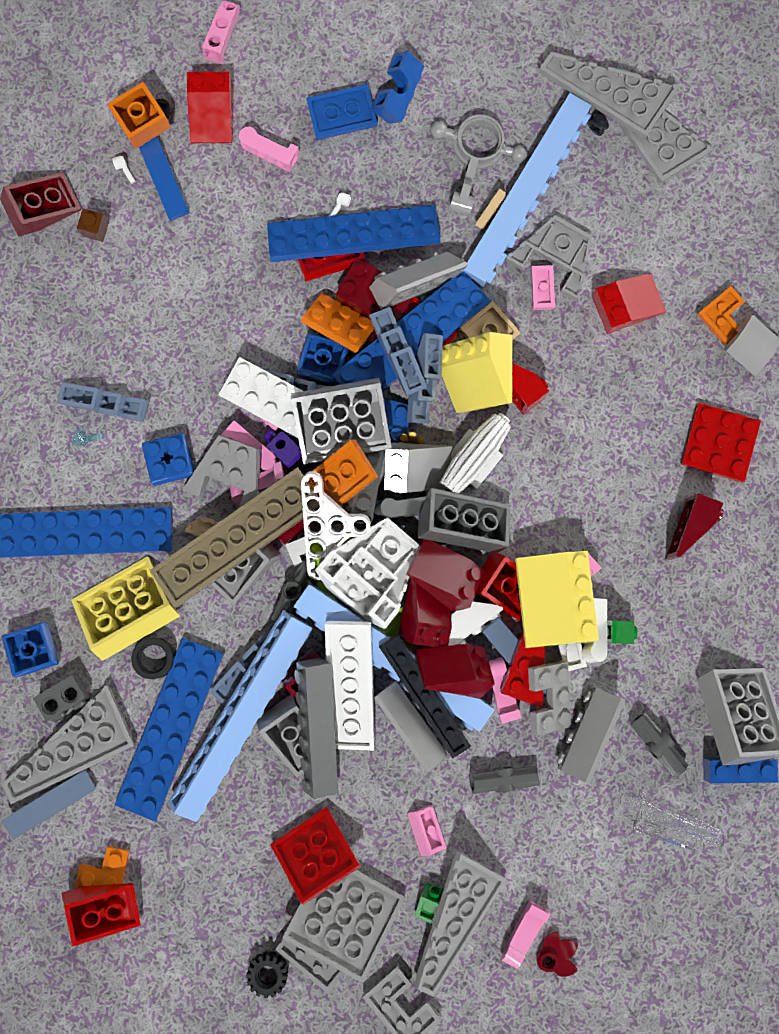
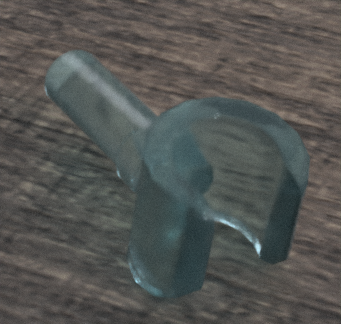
[72,432,105,447]

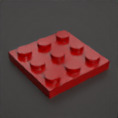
[680,403,761,483]
[270,807,361,905]

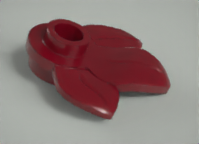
[536,932,578,977]

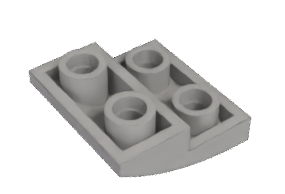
[723,314,779,377]

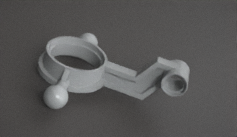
[431,115,528,216]

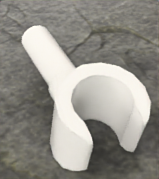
[112,156,136,184]
[329,193,351,216]

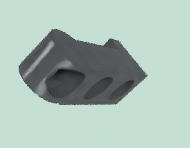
[374,490,429,520]

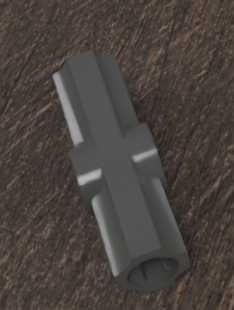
[271,560,314,622]
[630,712,688,777]
[469,766,539,794]

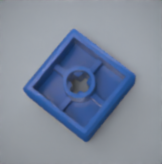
[297,333,349,386]
[142,433,194,486]
[1,622,59,678]

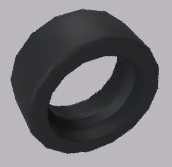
[131,637,175,680]

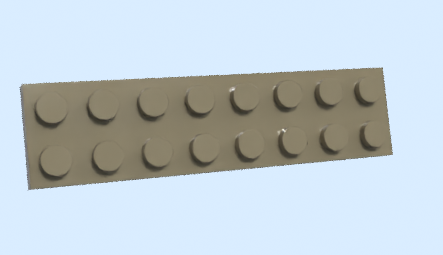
[150,467,320,608]

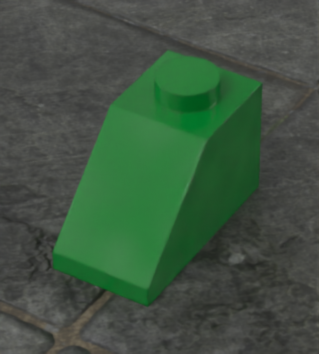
[607,621,638,644]

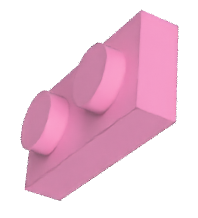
[531,265,555,310]

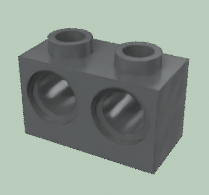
[33,674,90,722]

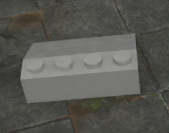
[291,378,392,464]
[697,668,779,765]

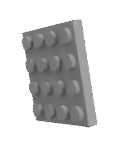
[282,870,406,983]

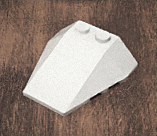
[315,517,419,629]

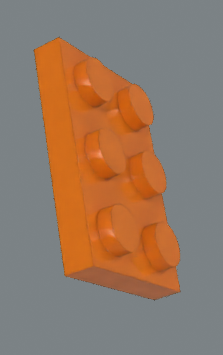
[301,293,374,354]
[308,440,379,506]

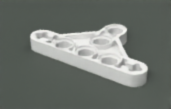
[301,471,371,580]

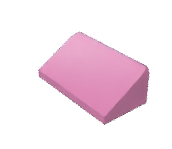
[407,805,447,856]

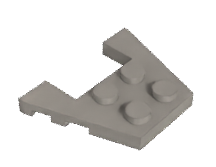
[505,215,592,302]
[182,435,260,508]

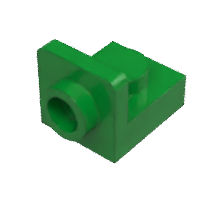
[414,883,444,924]

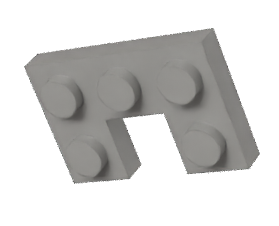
[528,660,571,736]
[275,939,344,993]
[363,965,442,1034]

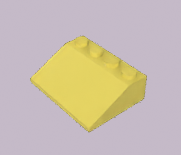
[442,332,512,413]
[515,551,599,648]
[71,556,180,661]

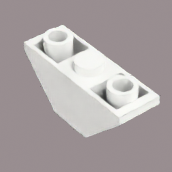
[448,602,503,645]

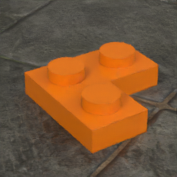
[697,286,745,346]
[75,846,130,888]

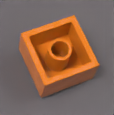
[107,82,171,149]

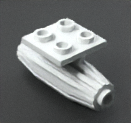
[439,413,511,494]

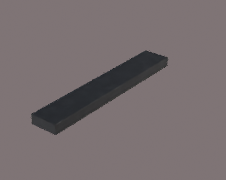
[379,633,471,759]

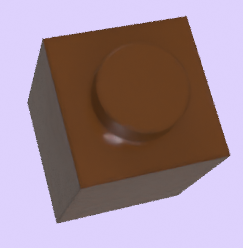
[77,208,109,242]

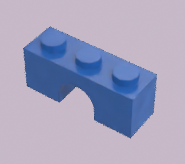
[371,51,425,124]
[703,758,778,783]

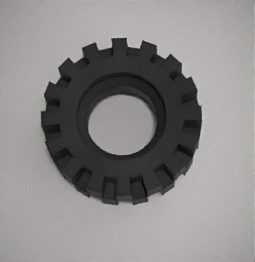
[246,951,288,998]

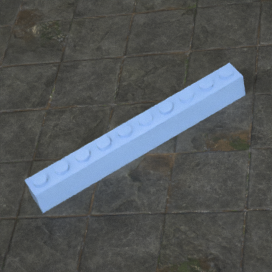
[463,93,592,288]
[294,582,495,732]
[168,610,312,822]

